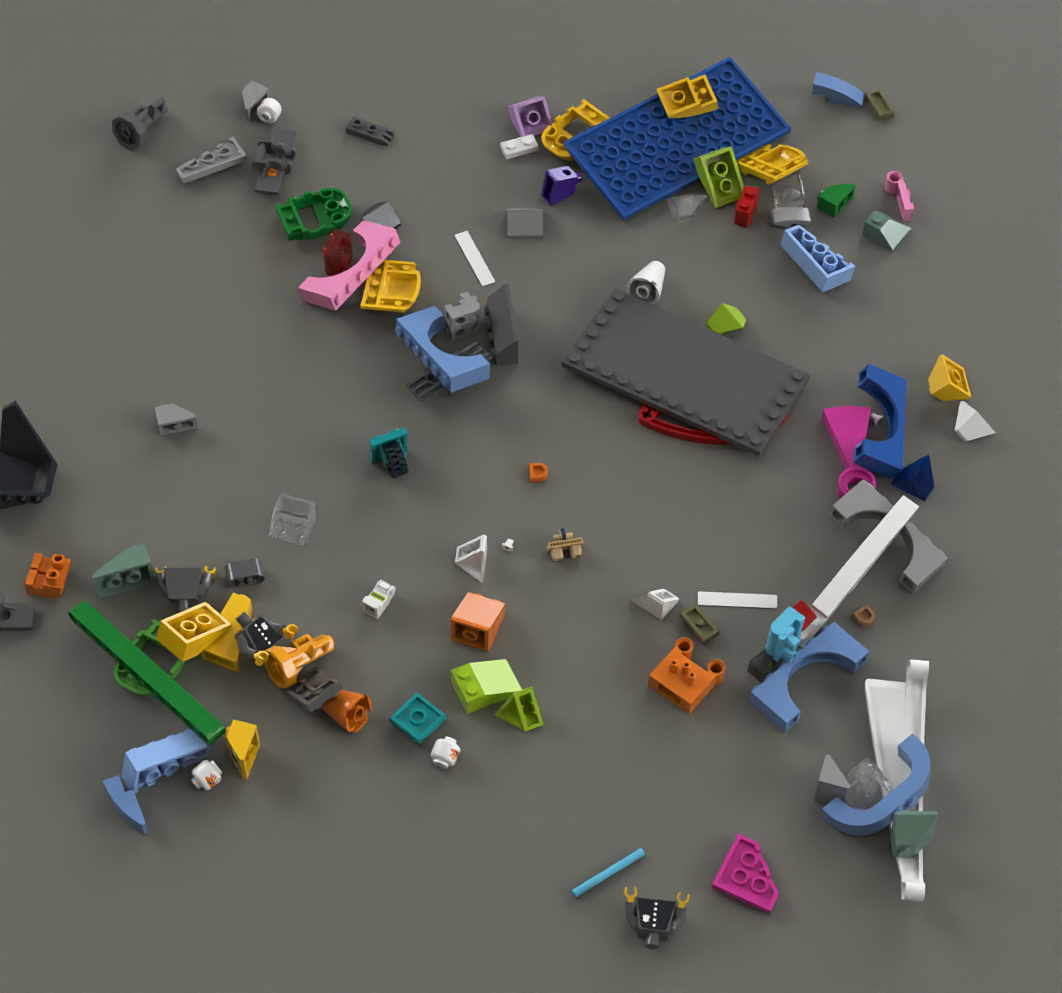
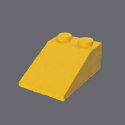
[156,602,232,662]

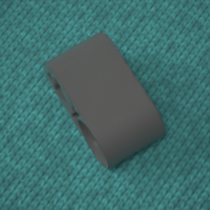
[225,559,265,588]

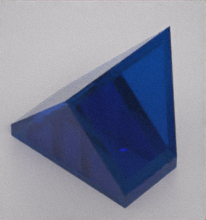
[891,454,934,501]

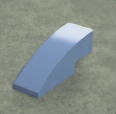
[812,72,865,108]
[103,775,148,835]

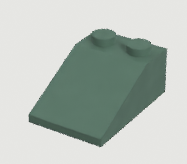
[92,544,155,599]

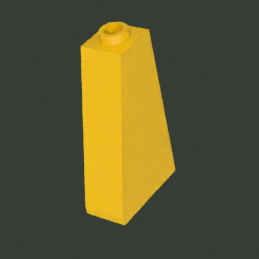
[201,593,252,673]

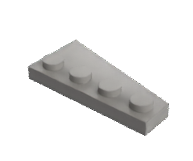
[176,136,248,184]

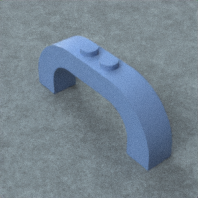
[822,733,931,836]

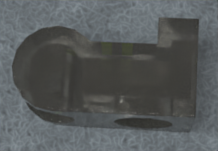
[747,649,782,683]

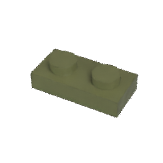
[680,603,720,645]

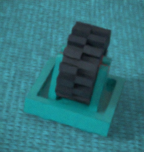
[369,427,408,478]

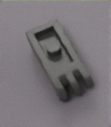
[346,116,395,146]

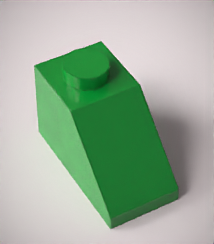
[817,183,856,218]

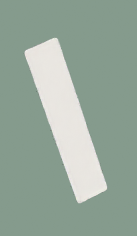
[455,231,495,286]
[698,591,777,608]

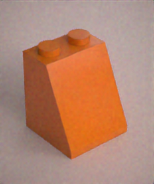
[451,592,505,652]

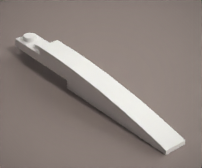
[798,495,919,649]

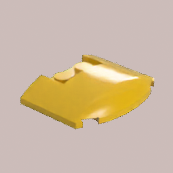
[736,144,809,185]
[360,260,421,312]

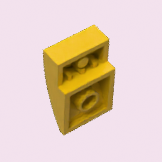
[656,75,719,118]

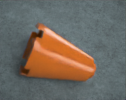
[320,690,372,733]

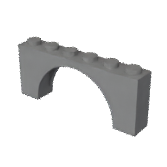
[829,479,948,594]

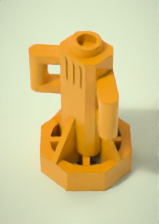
[263,634,334,688]

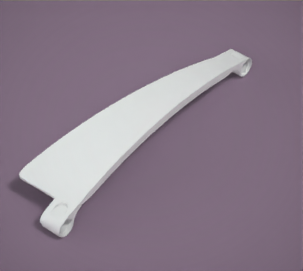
[865,659,929,902]

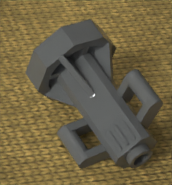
[112,97,168,150]

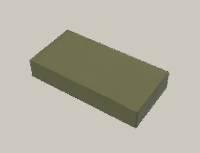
[865,89,895,120]

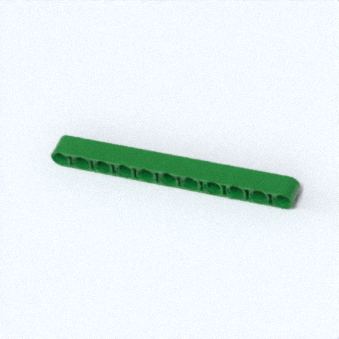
[68,600,226,745]

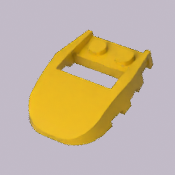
[541,99,610,161]

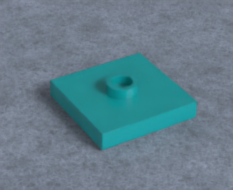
[389,692,447,745]

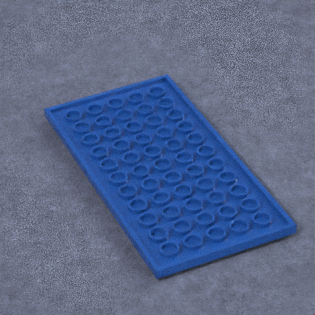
[563,57,791,221]

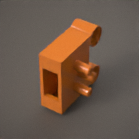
[648,637,725,714]

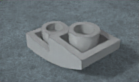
[771,207,811,228]

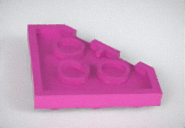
[712,833,779,914]

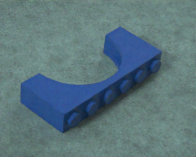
[853,364,907,479]

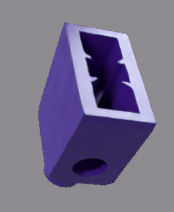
[541,166,583,206]

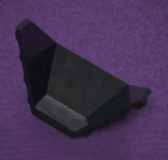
[0,400,58,509]

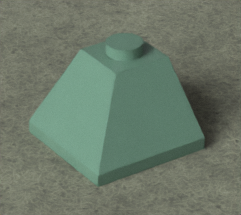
[862,211,911,252]
[890,811,938,858]

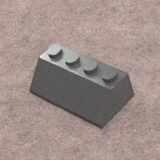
[484,284,518,366]

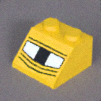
[225,719,260,780]

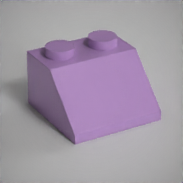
[507,96,553,137]

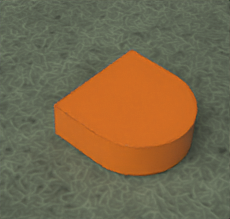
[529,463,548,483]

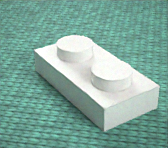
[500,134,539,159]

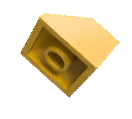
[928,354,971,401]

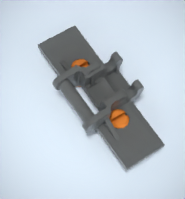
[252,128,296,195]

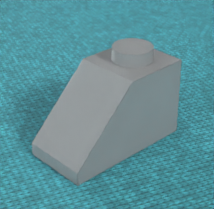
[242,81,269,121]
[154,404,197,436]

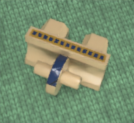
[546,528,583,561]

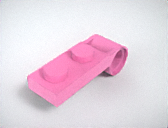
[885,171,914,221]

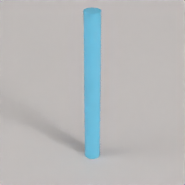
[571,848,645,898]

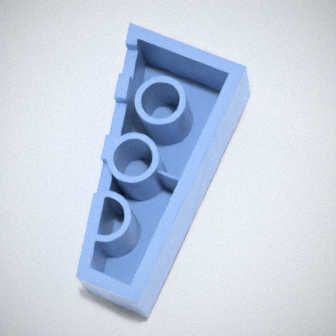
[781,225,855,292]
[121,728,211,794]

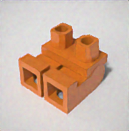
[25,553,72,598]

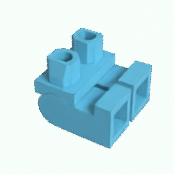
[765,606,805,663]

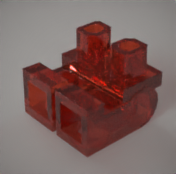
[322,229,353,276]

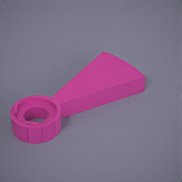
[822,406,876,499]

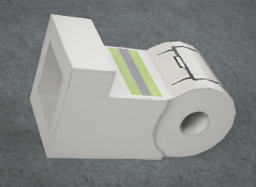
[362,580,396,619]

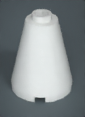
[625,261,666,305]

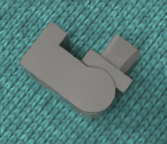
[444,292,480,341]

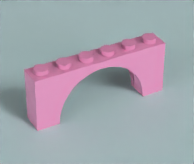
[298,220,400,311]

